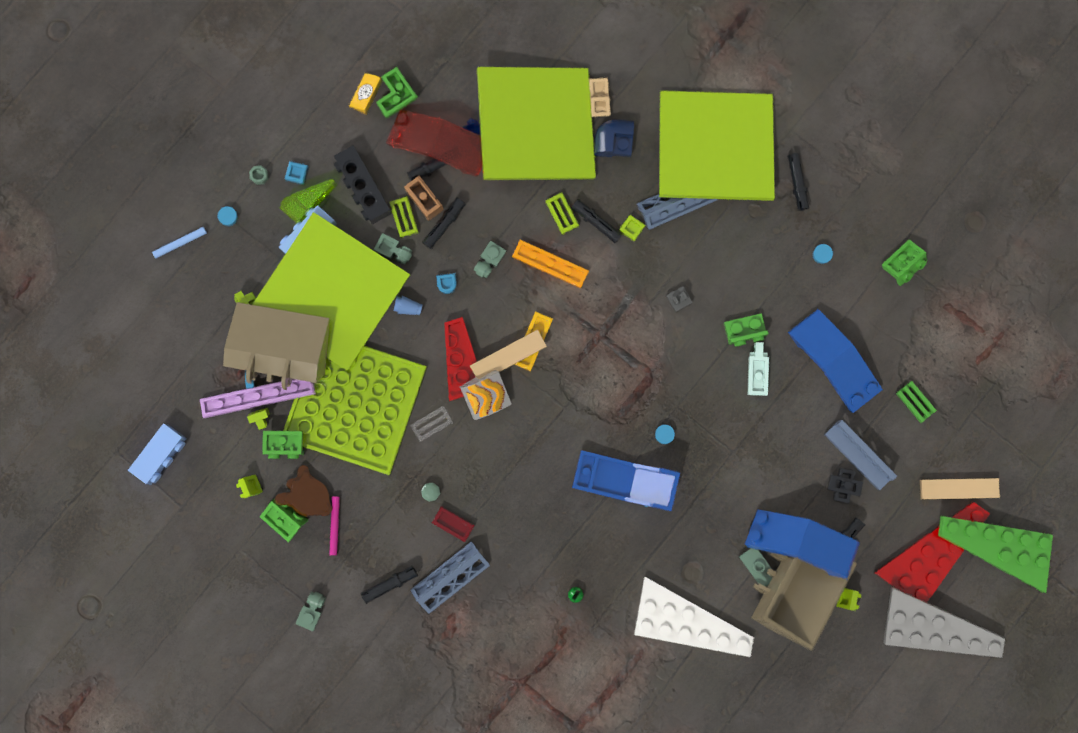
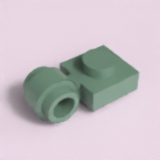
[373,233,412,265]
[474,241,506,278]
[295,592,326,631]

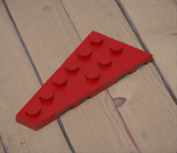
[874,502,990,602]

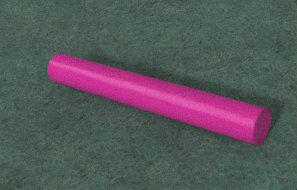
[329,497,340,555]

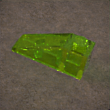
[279,179,337,224]

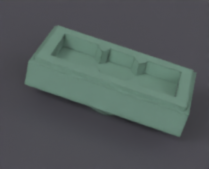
[739,548,773,587]

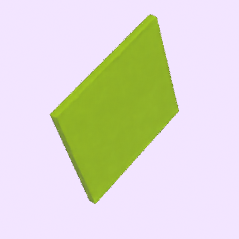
[477,67,596,180]
[659,91,775,201]
[252,212,410,371]
[283,346,427,475]

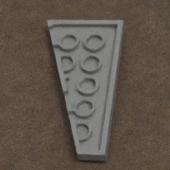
[883,586,1005,658]

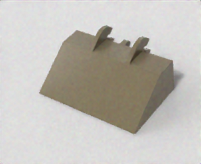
[223,302,330,390]
[751,553,857,650]

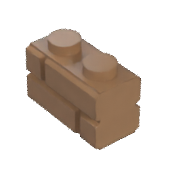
[404,176,444,221]

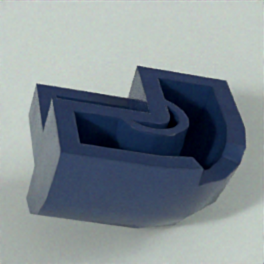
[594,119,634,157]

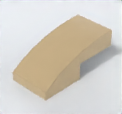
[589,78,610,117]

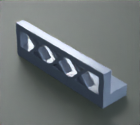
[637,194,717,230]
[824,420,897,490]
[410,541,490,614]

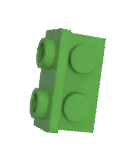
[882,240,927,286]
[724,313,769,347]
[262,431,304,459]
[260,499,308,542]

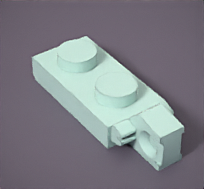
[748,342,769,396]

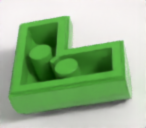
[376,67,418,119]

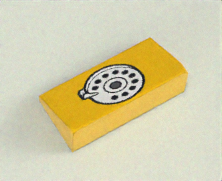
[349,73,382,114]

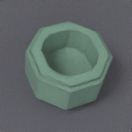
[249,165,269,185]
[421,483,441,502]

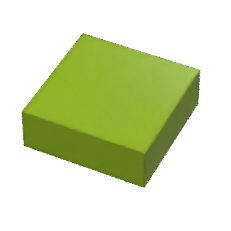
[619,215,645,241]

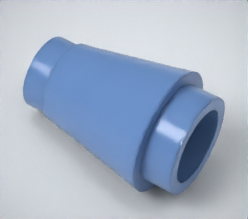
[393,296,422,315]

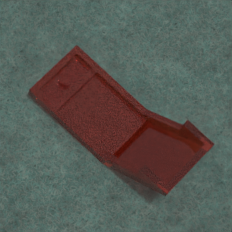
[386,110,483,177]

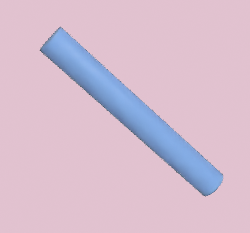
[152,227,207,258]

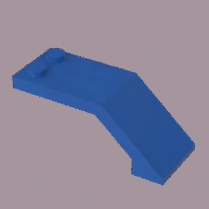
[788,309,883,413]
[572,450,680,511]
[745,509,859,579]

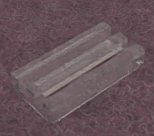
[410,406,453,442]

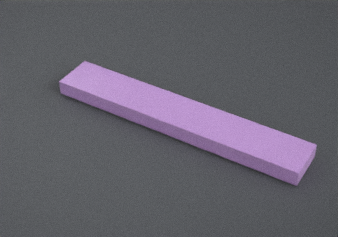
[200,379,316,418]

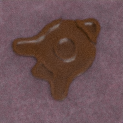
[275,465,332,517]

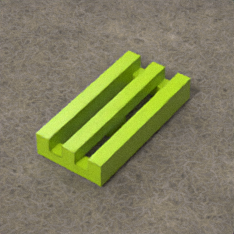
[545,193,579,235]
[389,196,419,238]

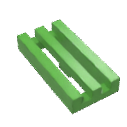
[896,381,937,423]

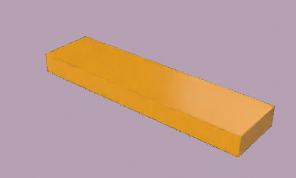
[512,240,589,289]

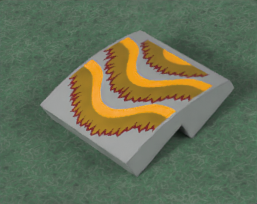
[460,370,512,420]

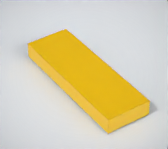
[514,311,553,372]

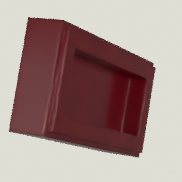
[432,506,475,542]

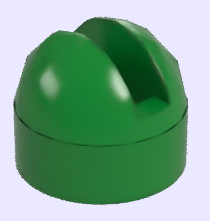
[568,587,584,603]

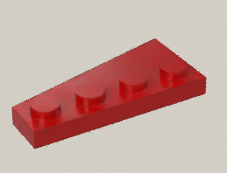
[444,317,477,402]

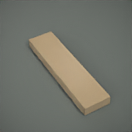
[470,330,547,379]
[920,478,1000,499]

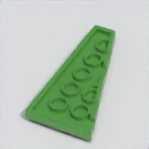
[938,516,1053,593]

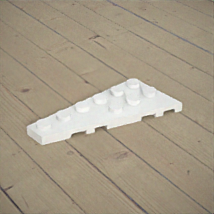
[634,577,754,657]

